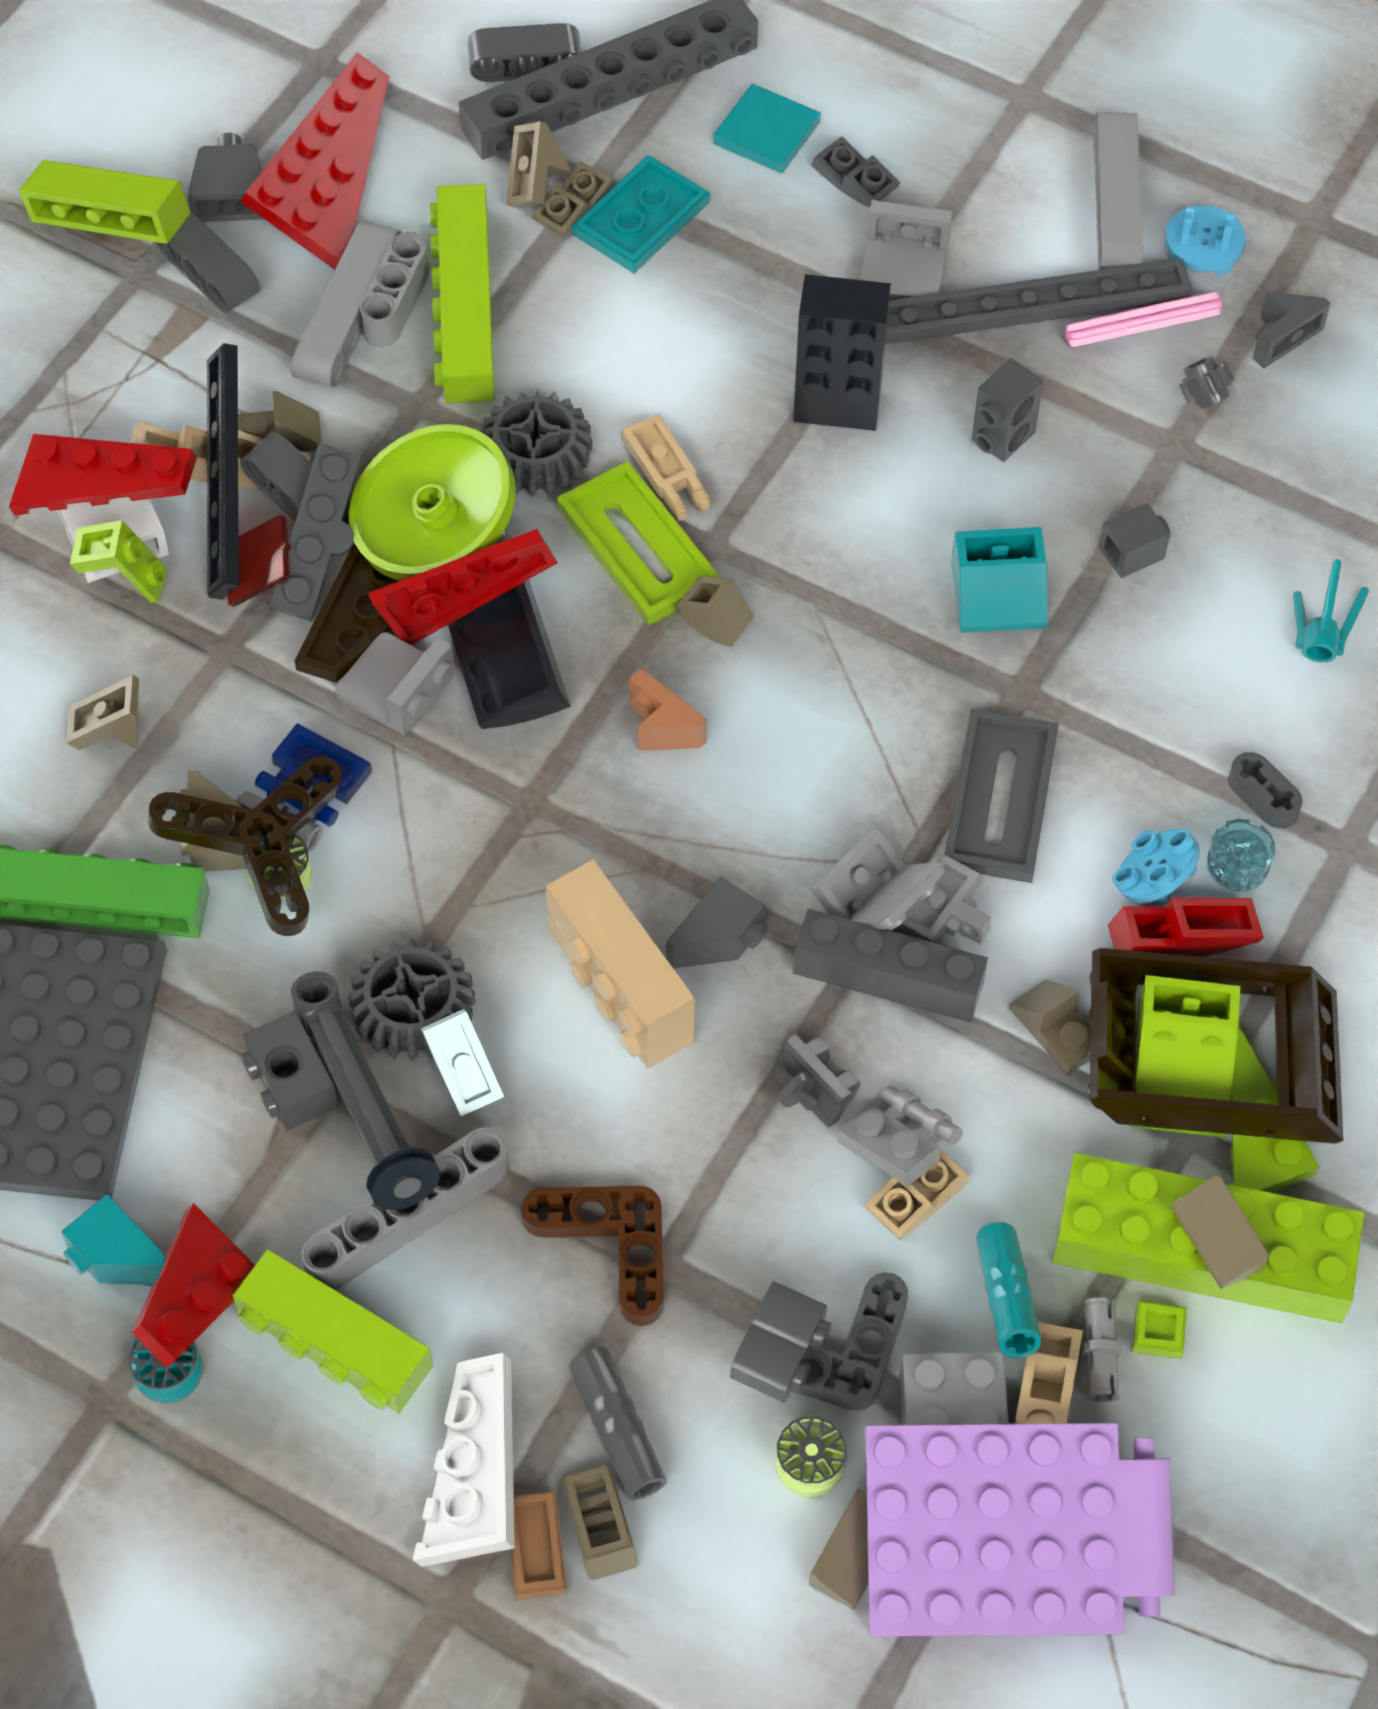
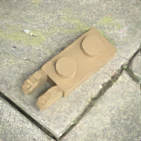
[621,414,711,522]

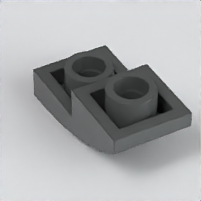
[811,136,900,207]

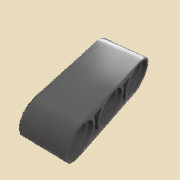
[468,23,582,82]
[158,213,261,313]
[241,432,351,525]

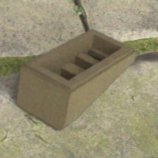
[561,1463,638,1580]

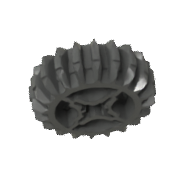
[480,389,593,497]
[348,937,476,1061]

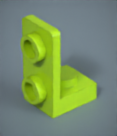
[70,520,166,603]

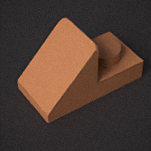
[629,668,707,750]

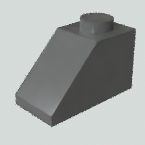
[666,876,767,969]

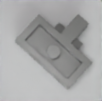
[894,855,991,943]

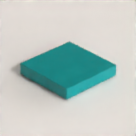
[713,83,821,174]

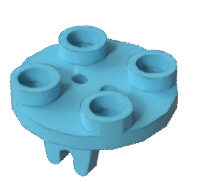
[1165,206,1246,274]
[1112,829,1200,907]

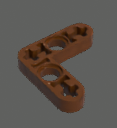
[521,1186,664,1326]

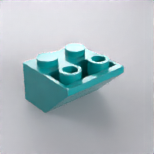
[951,527,1048,633]

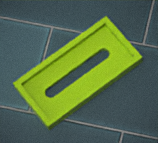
[556,461,721,626]

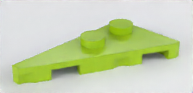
[1230,1029,1320,1193]

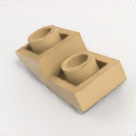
[865,1147,970,1240]

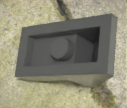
[1252,292,1331,369]

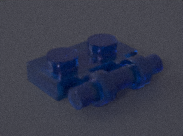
[255,723,372,827]

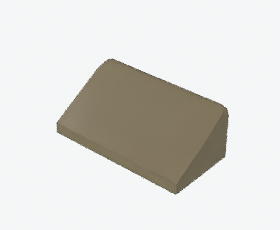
[1171,1175,1269,1290]
[809,1489,868,1610]

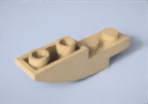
[1015,1322,1083,1424]

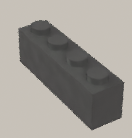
[793,909,988,1023]

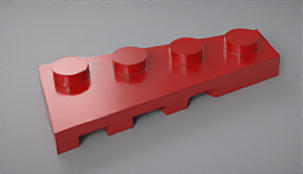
[9,434,197,516]
[368,529,558,645]

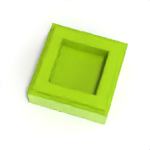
[1132,1300,1187,1359]

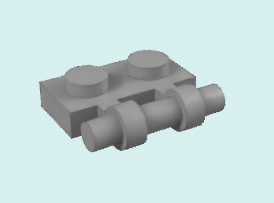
[837,1085,963,1187]

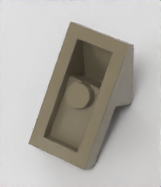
[506,121,571,209]
[238,391,322,452]
[66,675,140,750]
[1009,980,1091,1075]

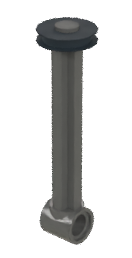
[291,971,440,1210]

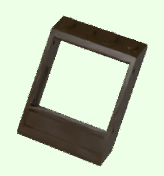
[1087,948,1344,1144]

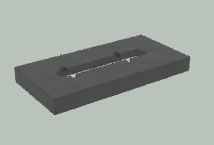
[944,709,1059,883]

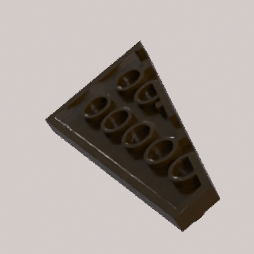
[294,543,400,683]

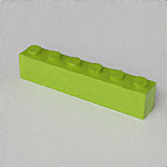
[430,184,495,404]

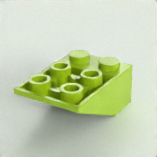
[1131,975,1240,1138]

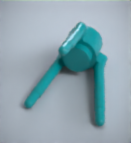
[1293,559,1369,662]

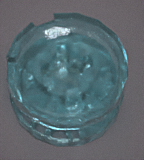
[1207,819,1275,892]

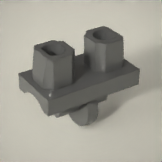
[772,1034,860,1127]

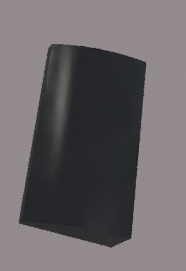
[448,580,571,729]

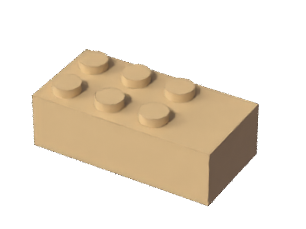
[546,859,695,1069]

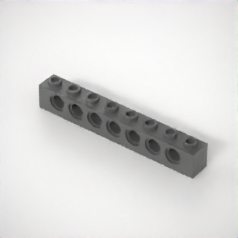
[459,0,758,160]

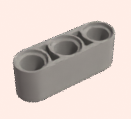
[360,232,429,348]

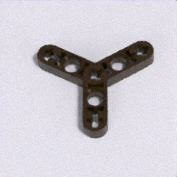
[148,756,342,936]

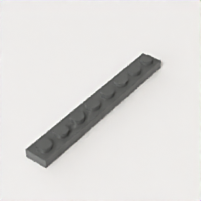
[885,258,1193,345]

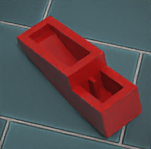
[1107,897,1264,957]

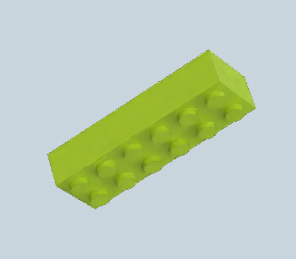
[1052,1153,1364,1324]

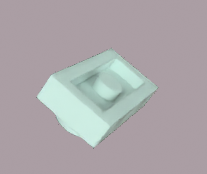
[421,1009,504,1117]

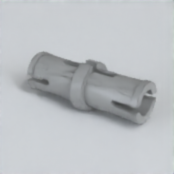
[1082,1297,1122,1403]

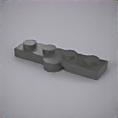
[269,443,361,621]

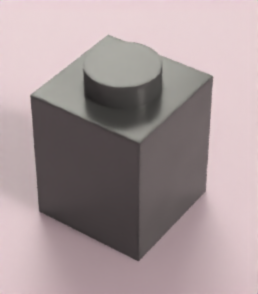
[1099,503,1170,578]

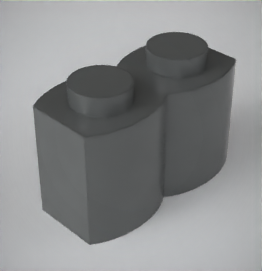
[730,1281,832,1403]

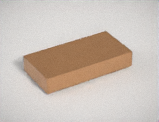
[510,1490,567,1600]

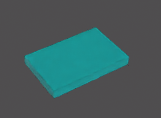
[572,154,710,274]

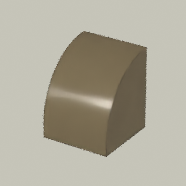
[677,575,753,647]

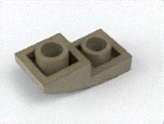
[532,161,615,237]

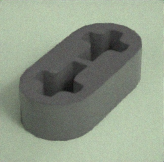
[1228,752,1303,828]

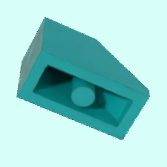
[61,1194,166,1284]

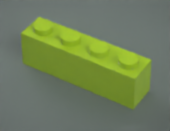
[19,160,191,244]
[233,1249,433,1414]

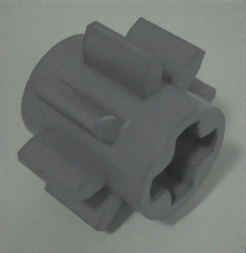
[1179,356,1234,408]

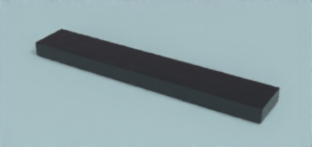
[207,343,239,600]

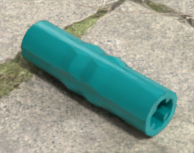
[976,1222,1041,1358]

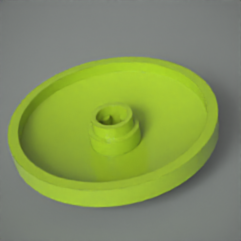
[349,424,516,581]

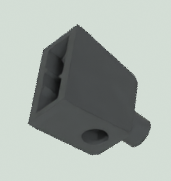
[188,132,264,222]

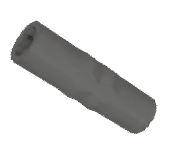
[569,1347,667,1500]

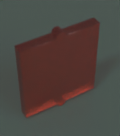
[228,514,291,607]

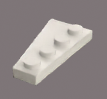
[413,1353,515,1567]

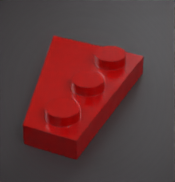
[132,1203,255,1368]

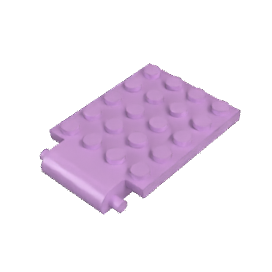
[865,1423,1175,1636]

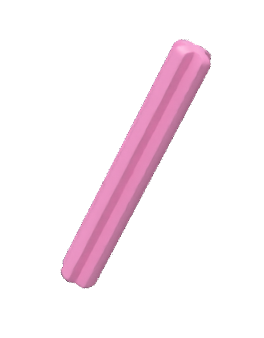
[1065,291,1222,348]

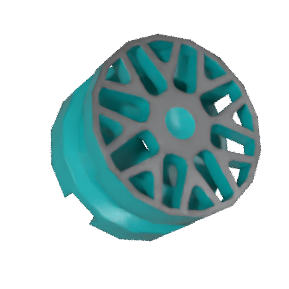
[128,1338,203,1403]

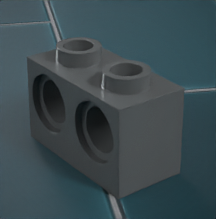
[971,358,1044,462]

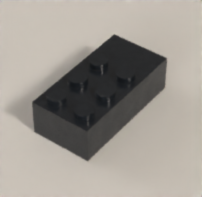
[793,274,891,431]

